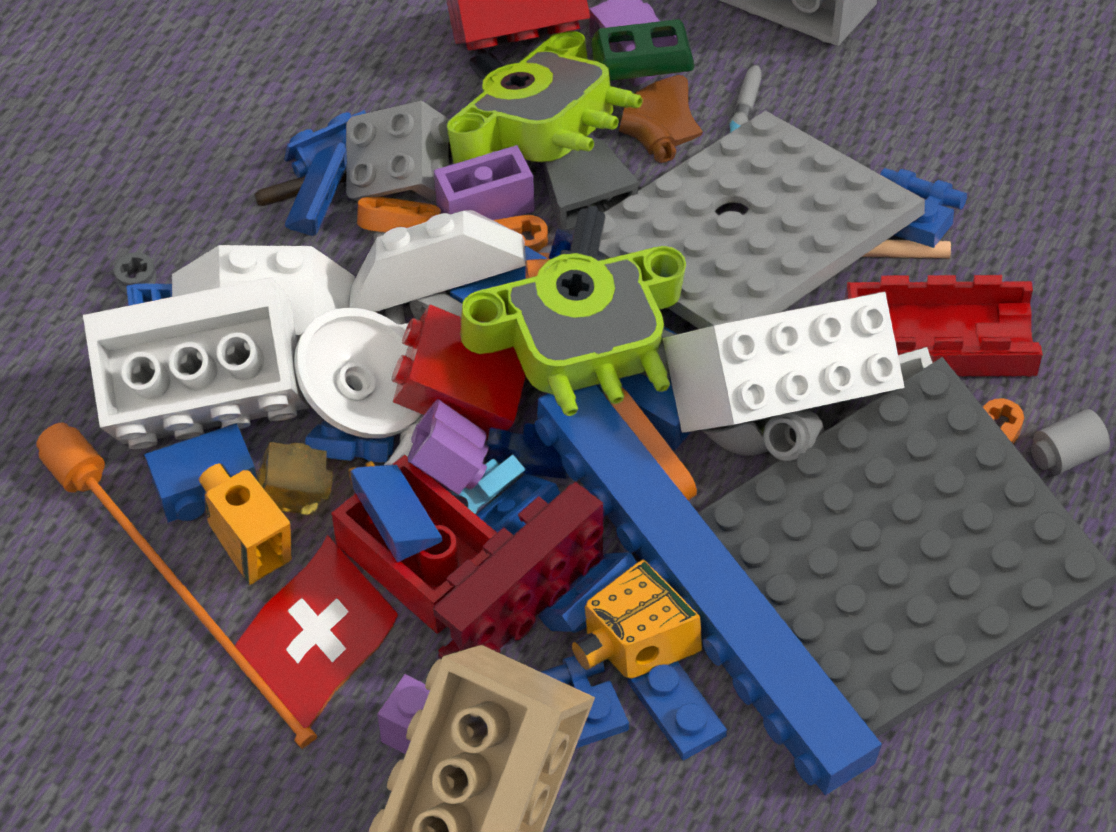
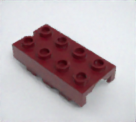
[433,482,604,659]

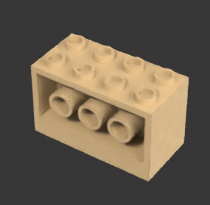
[369,645,595,832]

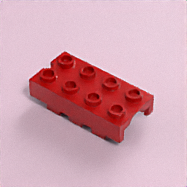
[844,275,1043,376]

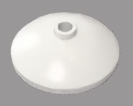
[294,308,421,438]

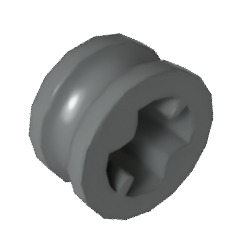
[114,252,157,293]

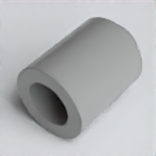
[1031,409,1110,475]

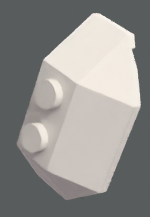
[349,210,526,312]
[172,245,355,341]

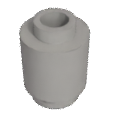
[763,409,824,461]

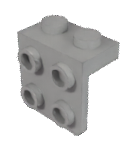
[346,101,450,201]

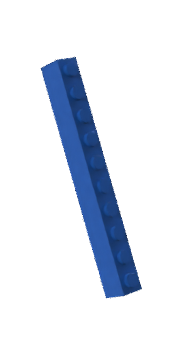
[535,385,882,796]

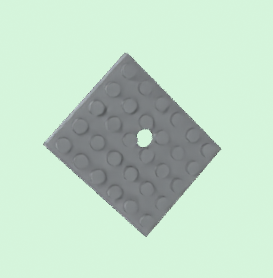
[572,110,925,329]

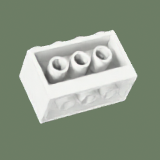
[83,277,309,449]
[663,292,905,433]

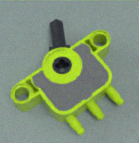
[447,31,643,164]
[460,205,686,416]

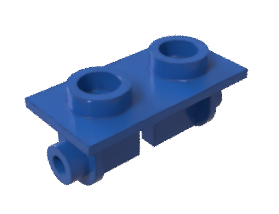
[284,110,366,178]

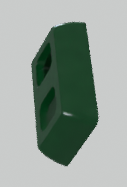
[591,19,695,81]

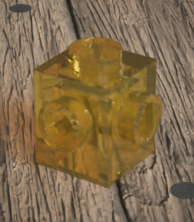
[258,442,333,515]

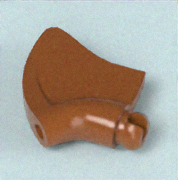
[619,75,703,163]

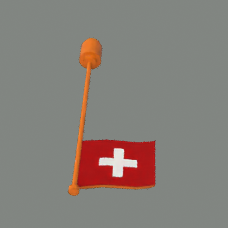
[36,423,398,749]

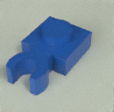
[305,421,394,462]

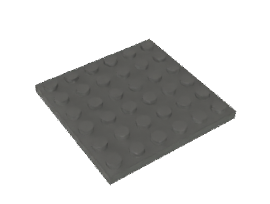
[698,357,1116,737]

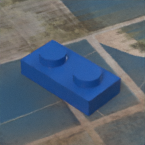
[538,552,637,633]
[628,661,727,761]

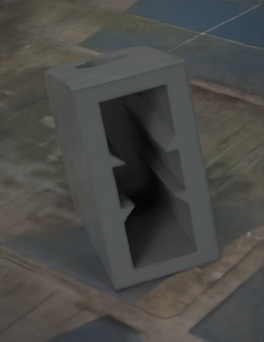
[543,139,638,234]

